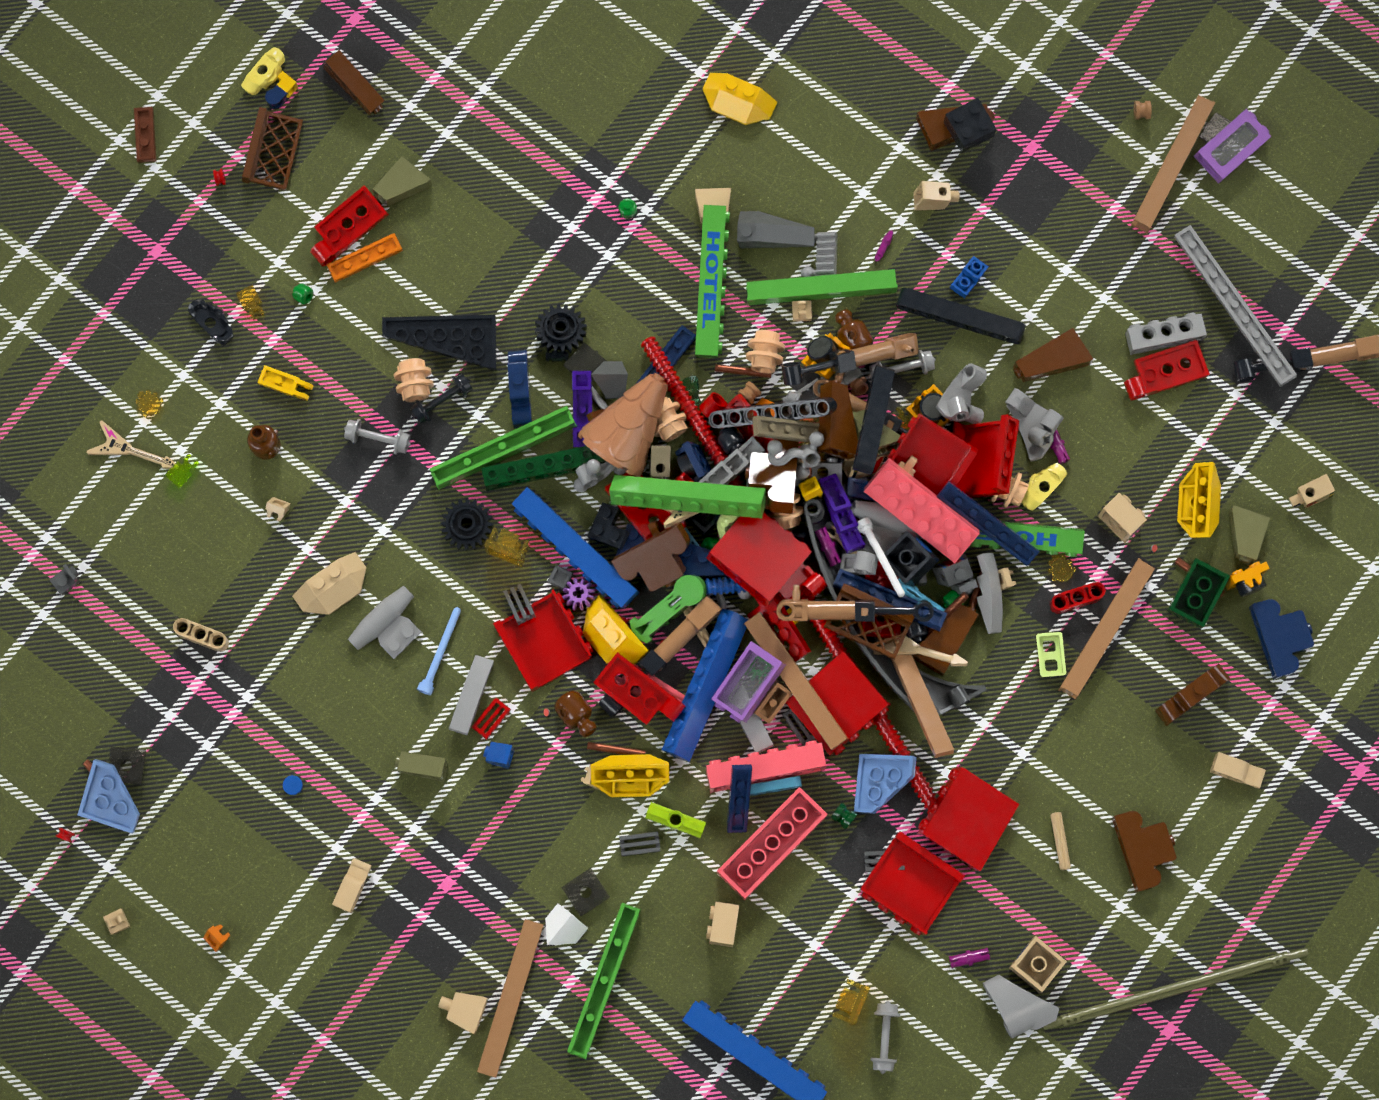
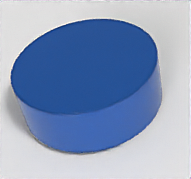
[283,775,303,796]

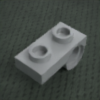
[840,551,878,575]

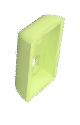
[1036,632,1066,677]

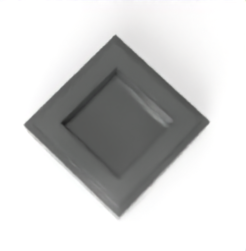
[547,565,573,590]

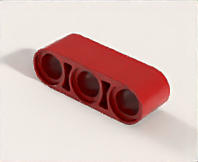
[1050,582,1106,614]

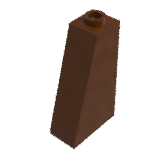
[323,50,385,115]
[916,104,995,151]
[1013,328,1093,382]
[818,380,858,460]
[912,605,979,676]

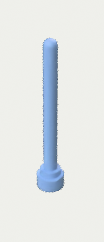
[417,607,461,695]

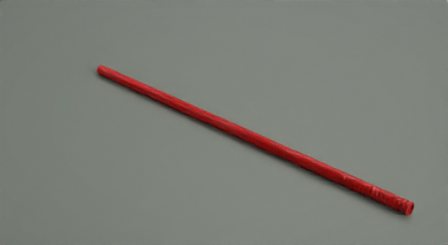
[640,337,937,814]

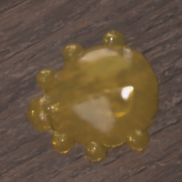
[135,390,163,418]
[1048,555,1076,582]

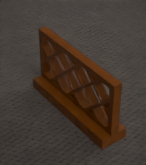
[242,107,303,191]
[824,583,914,660]

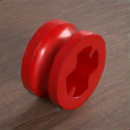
[213,168,226,186]
[55,827,75,843]

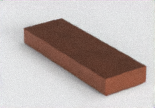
[134,107,157,163]

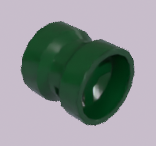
[830,803,857,830]

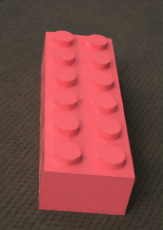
[864,458,979,563]
[706,741,826,793]
[717,787,828,900]

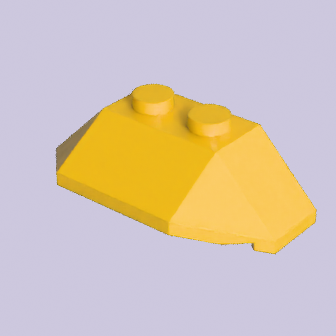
[702,73,778,125]
[1177,462,1221,538]
[583,594,648,664]
[590,754,669,797]

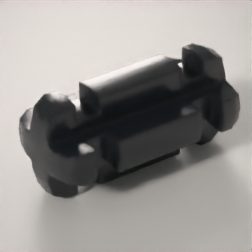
[546,351,569,362]

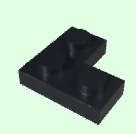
[587,502,630,550]

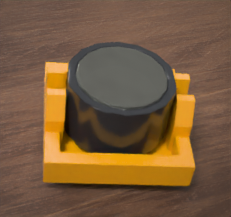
[801,333,851,380]
[905,384,951,428]
[1225,561,1270,597]

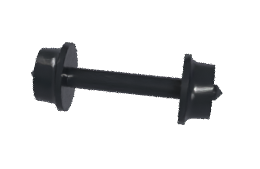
[410,374,473,424]

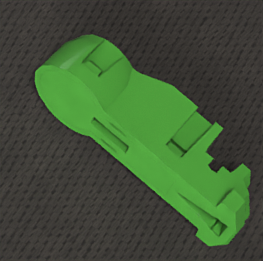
[630,575,707,644]

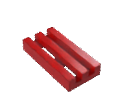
[471,698,511,740]

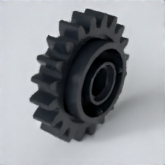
[535,304,587,355]
[440,498,494,551]

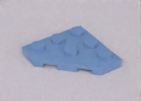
[854,754,916,814]
[77,759,140,834]

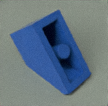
[483,742,514,769]

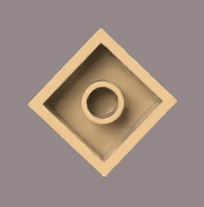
[1098,493,1147,543]
[706,902,739,947]
[1009,936,1067,993]

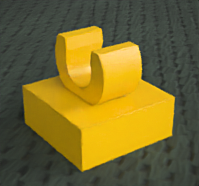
[798,476,823,501]

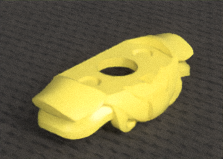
[241,47,285,95]
[1021,463,1067,511]

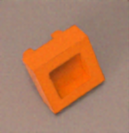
[203,925,230,952]

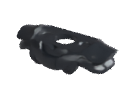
[187,299,234,345]

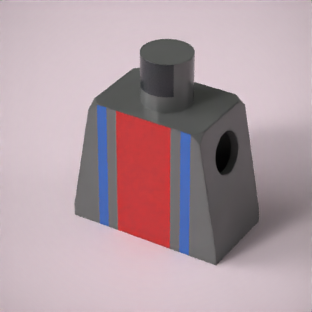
[932,553,974,587]

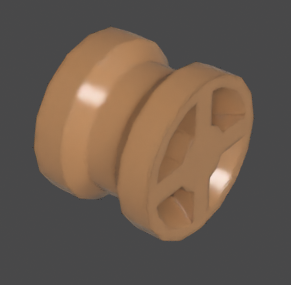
[1134,101,1151,120]
[738,381,762,405]

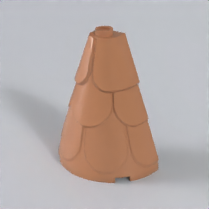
[578,373,668,477]

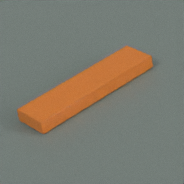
[327,233,403,283]

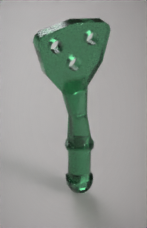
[682,375,714,431]

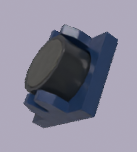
[675,441,712,482]

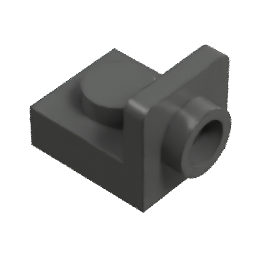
[50,564,81,596]
[951,577,978,595]

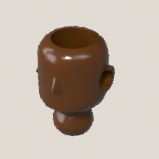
[835,309,873,350]
[247,425,281,460]
[554,690,597,738]

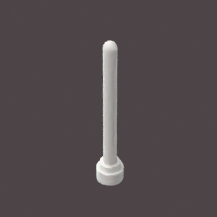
[857,517,905,597]

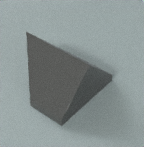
[591,361,628,399]

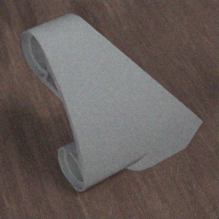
[936,364,987,424]
[1005,388,1064,462]
[982,975,1059,1038]

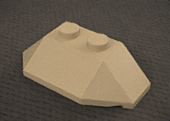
[292,552,367,615]

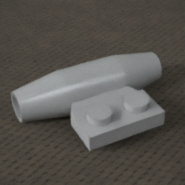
[851,500,916,553]
[348,586,422,659]

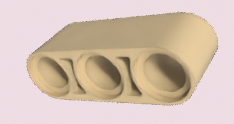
[173,618,229,652]

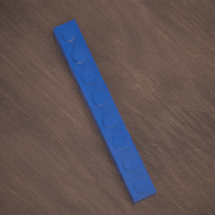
[512,487,640,609]
[662,609,748,762]
[682,1000,827,1100]

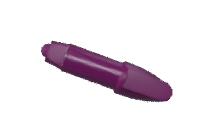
[874,230,893,262]

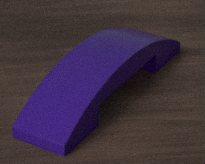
[572,371,592,447]

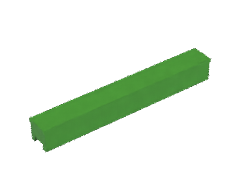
[746,269,898,306]
[430,406,577,490]
[567,903,641,1059]

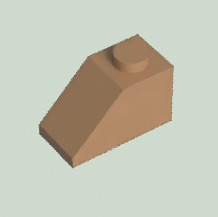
[754,680,792,724]

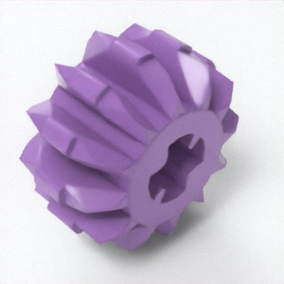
[562,578,595,611]

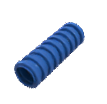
[705,577,746,596]

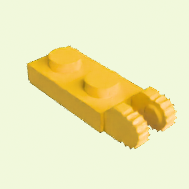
[257,365,313,401]

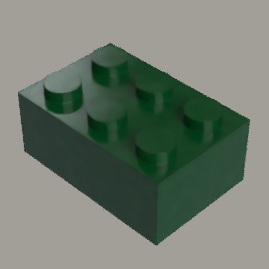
[1167,558,1230,629]

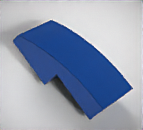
[950,256,989,299]

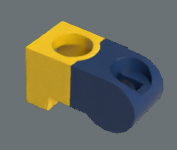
[265,71,298,109]

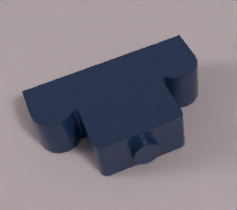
[507,350,532,429]
[1249,599,1314,680]

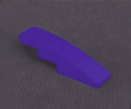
[818,473,865,554]

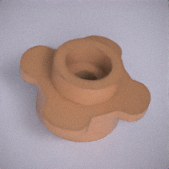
[849,377,868,396]

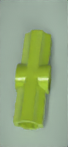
[645,802,706,838]

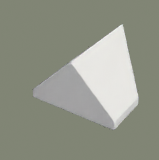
[545,904,588,945]

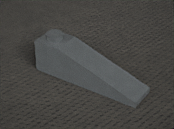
[737,211,815,248]

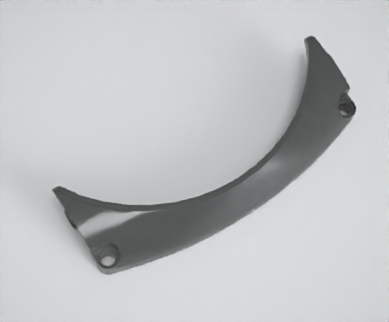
[804,477,987,716]

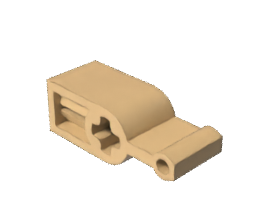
[1210,752,1266,789]
[332,858,372,913]

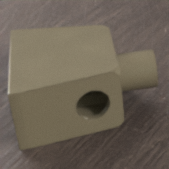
[649,446,671,479]

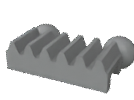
[801,232,837,277]

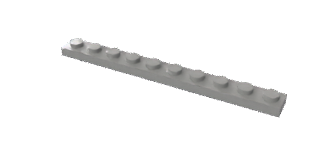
[1174,225,1297,387]

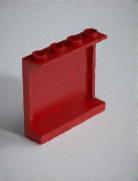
[881,413,978,495]
[953,414,1019,498]
[706,513,812,607]
[493,589,594,692]
[786,651,891,756]
[917,767,1019,871]
[859,831,965,936]

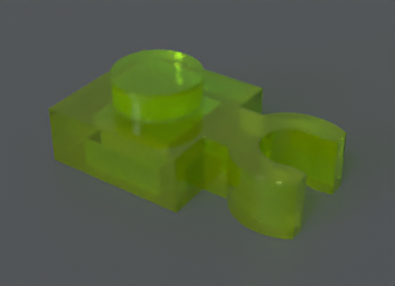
[164,454,199,488]

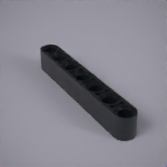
[896,288,1026,344]
[852,365,895,475]
[709,397,837,428]

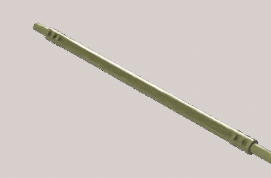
[1043,948,1308,1030]

